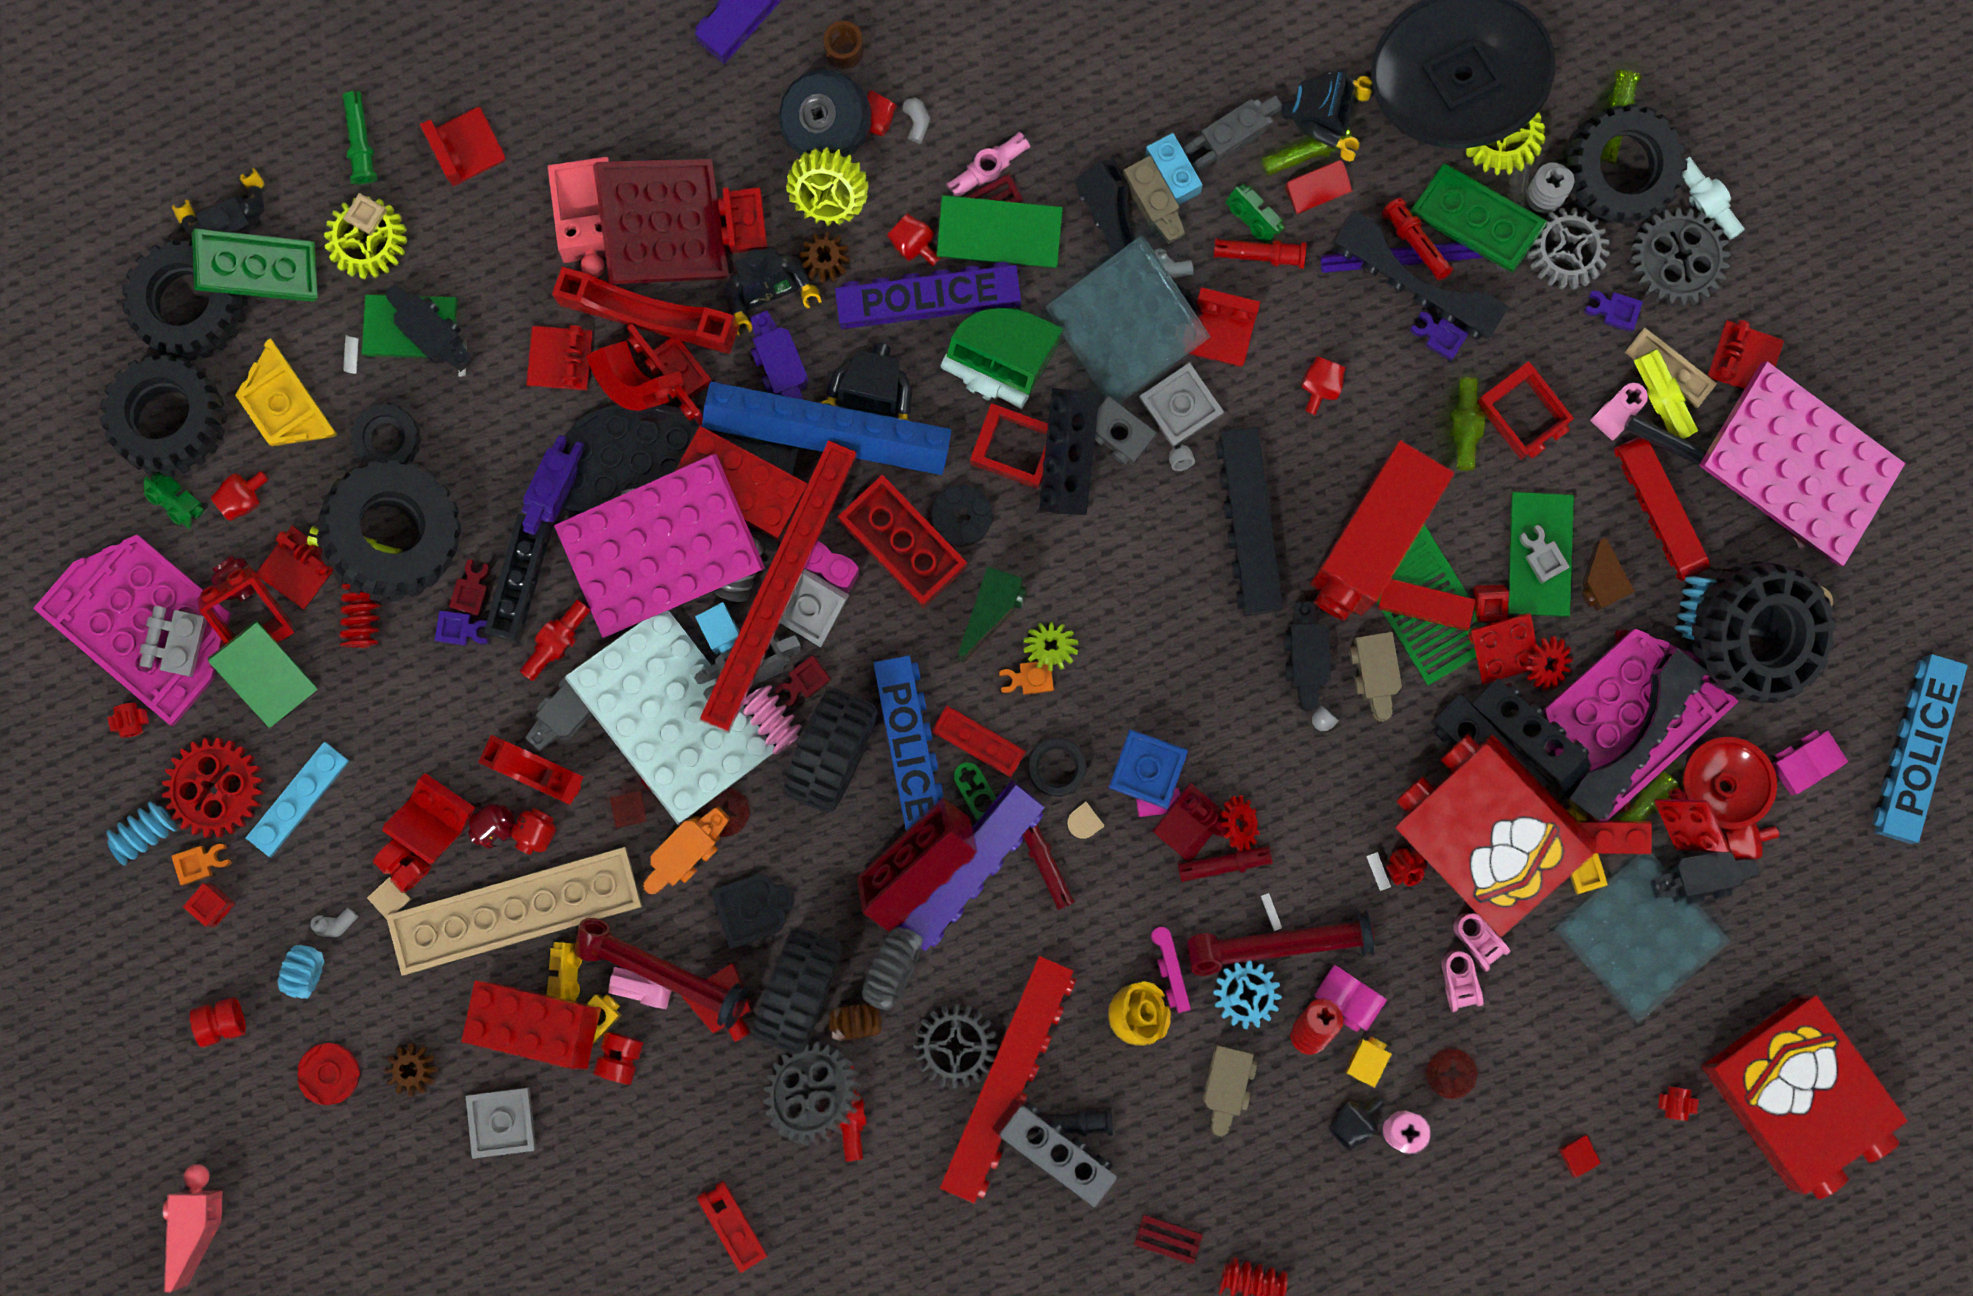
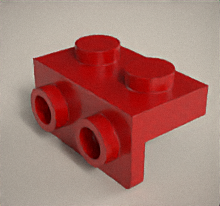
[718,187,768,254]

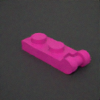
[1151,927,1191,1013]

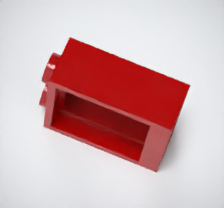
[1476,361,1574,460]
[970,403,1048,489]
[197,565,294,644]

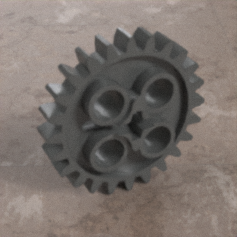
[1629,208,1731,307]
[763,1042,861,1146]

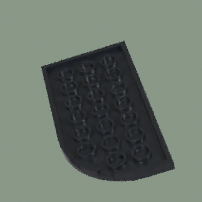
[561,403,799,552]

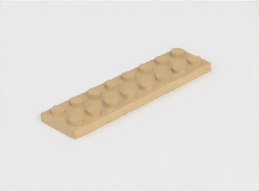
[386,847,642,976]

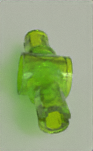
[1450,377,1485,471]

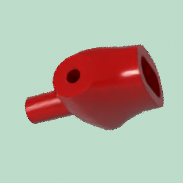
[859,90,897,148]
[886,213,941,266]
[1301,356,1346,415]
[210,471,269,522]
[1721,823,1779,861]

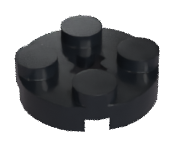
[931,485,992,547]

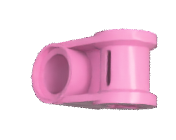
[1590,383,1648,441]
[1453,913,1510,972]
[1442,950,1483,1012]

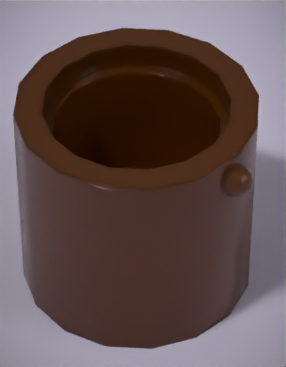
[823,21,864,69]

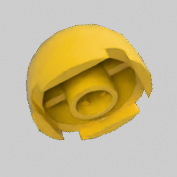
[1108,981,1171,1046]

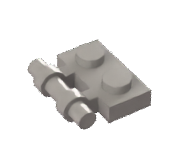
[139,606,207,677]

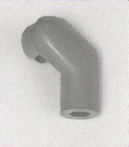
[903,98,930,144]
[1150,249,1194,279]
[310,907,359,937]

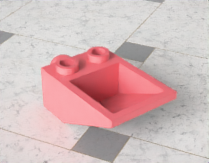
[548,157,609,277]
[163,1164,223,1292]

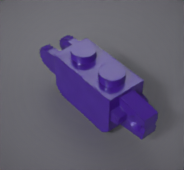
[750,311,809,400]
[522,435,584,535]

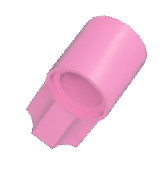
[608,967,671,1009]

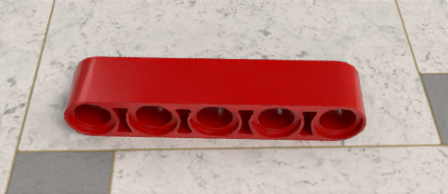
[1614,436,1710,582]

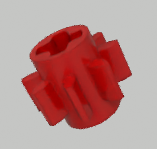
[107,702,149,738]
[1386,848,1427,886]
[1658,1086,1699,1121]

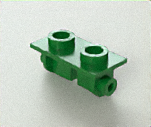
[1225,184,1285,243]
[144,472,205,529]

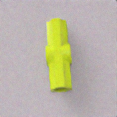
[1634,348,1698,439]

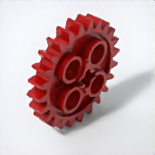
[162,738,265,838]

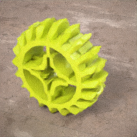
[1466,113,1545,176]
[786,147,869,226]
[324,197,407,279]

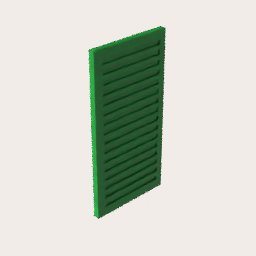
[1376,524,1487,686]

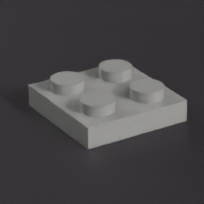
[1139,363,1224,447]
[780,569,850,647]
[466,1087,536,1158]

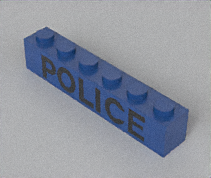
[873,656,944,831]

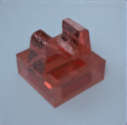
[610,791,648,828]

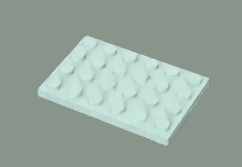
[565,610,775,825]

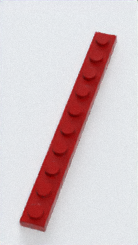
[700,440,857,733]

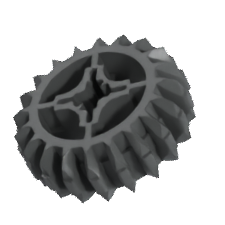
[862,927,923,1010]
[913,1004,998,1089]

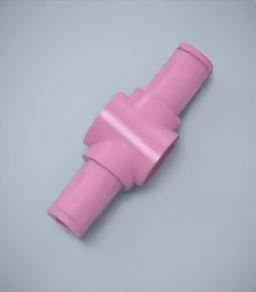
[946,131,1030,197]

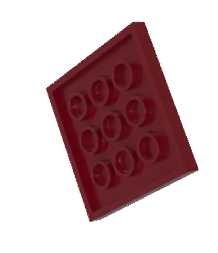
[593,159,729,284]

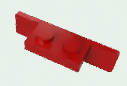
[627,323,712,426]

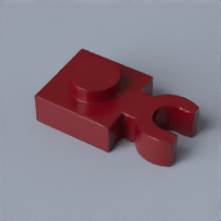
[449,559,490,617]
[775,655,832,707]

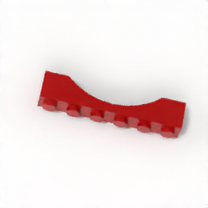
[552,267,739,354]

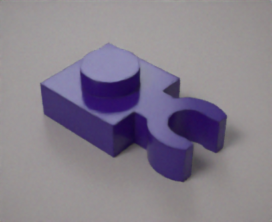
[1584,291,1643,332]
[1410,312,1468,361]
[434,610,489,646]

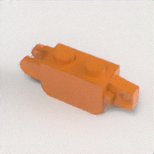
[643,806,730,895]

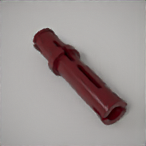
[1022,824,1075,911]
[1178,845,1273,883]

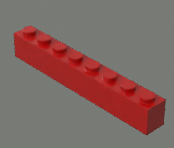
[940,956,1077,1203]

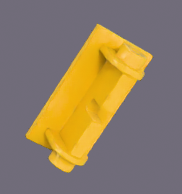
[547,942,582,1001]

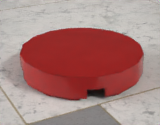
[297,1043,360,1105]

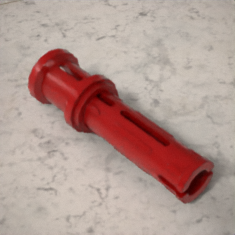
[1381,197,1453,281]
[1213,238,1306,269]

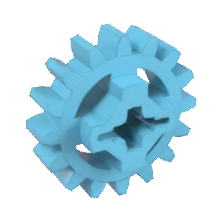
[1213,961,1281,1029]

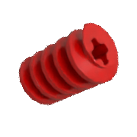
[339,584,380,648]
[1290,998,1343,1055]
[1218,1257,1288,1296]

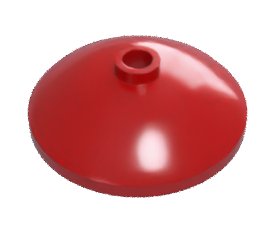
[1682,737,1777,830]

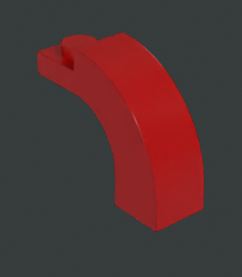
[586,341,683,411]
[478,735,584,805]

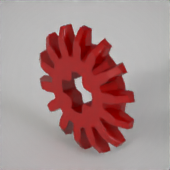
[1525,636,1573,691]
[1221,795,1259,851]

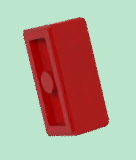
[1285,160,1352,214]

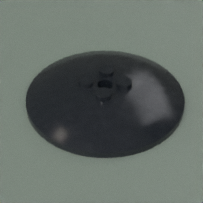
[1371,0,1556,149]

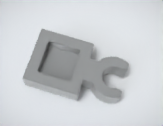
[1519,525,1570,584]

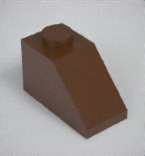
[1582,537,1635,612]

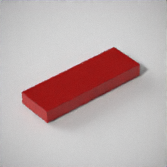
[1378,579,1476,631]
[931,705,1026,778]

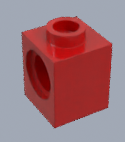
[183,883,236,927]

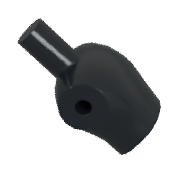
[1328,1096,1385,1150]

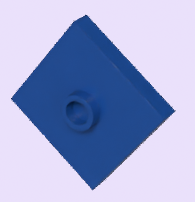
[1108,729,1188,809]

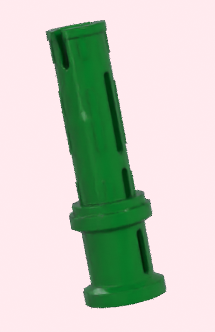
[342,91,378,185]

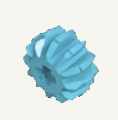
[277,945,324,999]

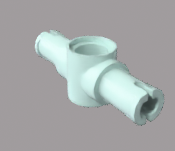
[1681,157,1745,240]
[941,354,1029,409]

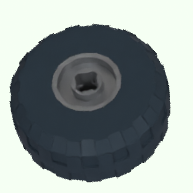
[779,69,872,157]

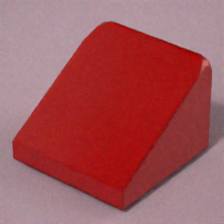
[1473,585,1509,622]
[1558,1135,1601,1178]

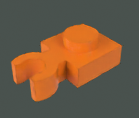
[999,662,1054,695]
[171,844,232,885]

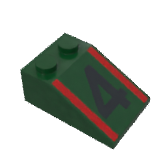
[958,567,1027,663]

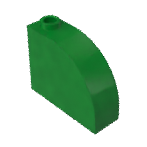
[946,308,1063,395]

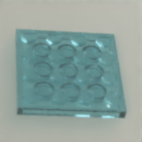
[1045,236,1211,404]
[1554,852,1731,1023]

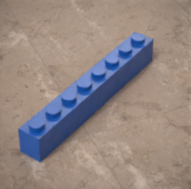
[702,382,952,475]

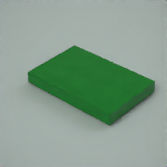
[362,295,458,358]
[208,620,318,728]

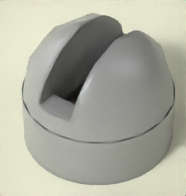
[1169,444,1195,471]
[1312,705,1339,731]

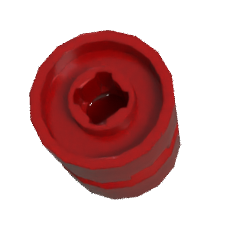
[373,839,432,894]
[189,996,246,1048]
[593,1031,644,1085]

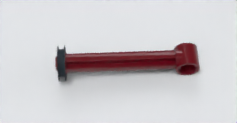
[1187,910,1375,976]
[574,918,749,1030]

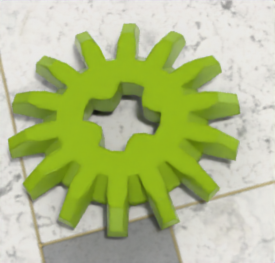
[1023,621,1078,671]

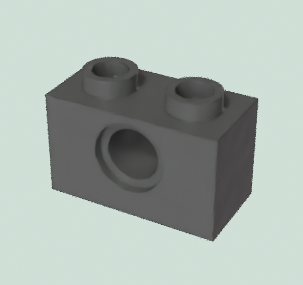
[1094,396,1157,466]

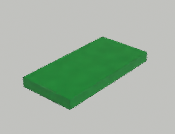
[1410,163,1547,273]
[936,195,1063,269]
[192,228,317,302]
[1508,492,1574,617]

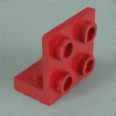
[420,107,506,187]
[1185,287,1260,367]
[382,773,475,864]

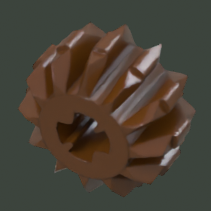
[799,232,851,284]
[828,1004,882,1041]
[384,1043,439,1097]

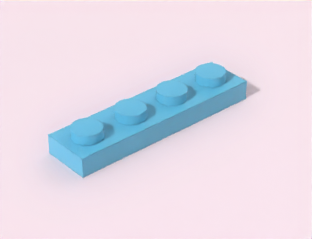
[246,742,350,857]

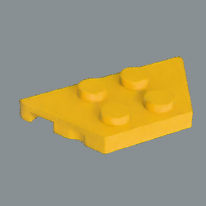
[235,339,338,446]

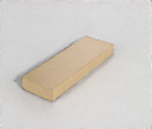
[1625,328,1717,408]

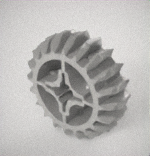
[1527,208,1610,290]

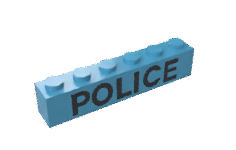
[1872,654,1968,844]

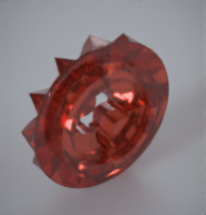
[700,788,749,837]
[1427,1049,1478,1099]

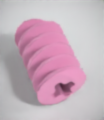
[742,685,802,755]
[1383,1111,1430,1153]

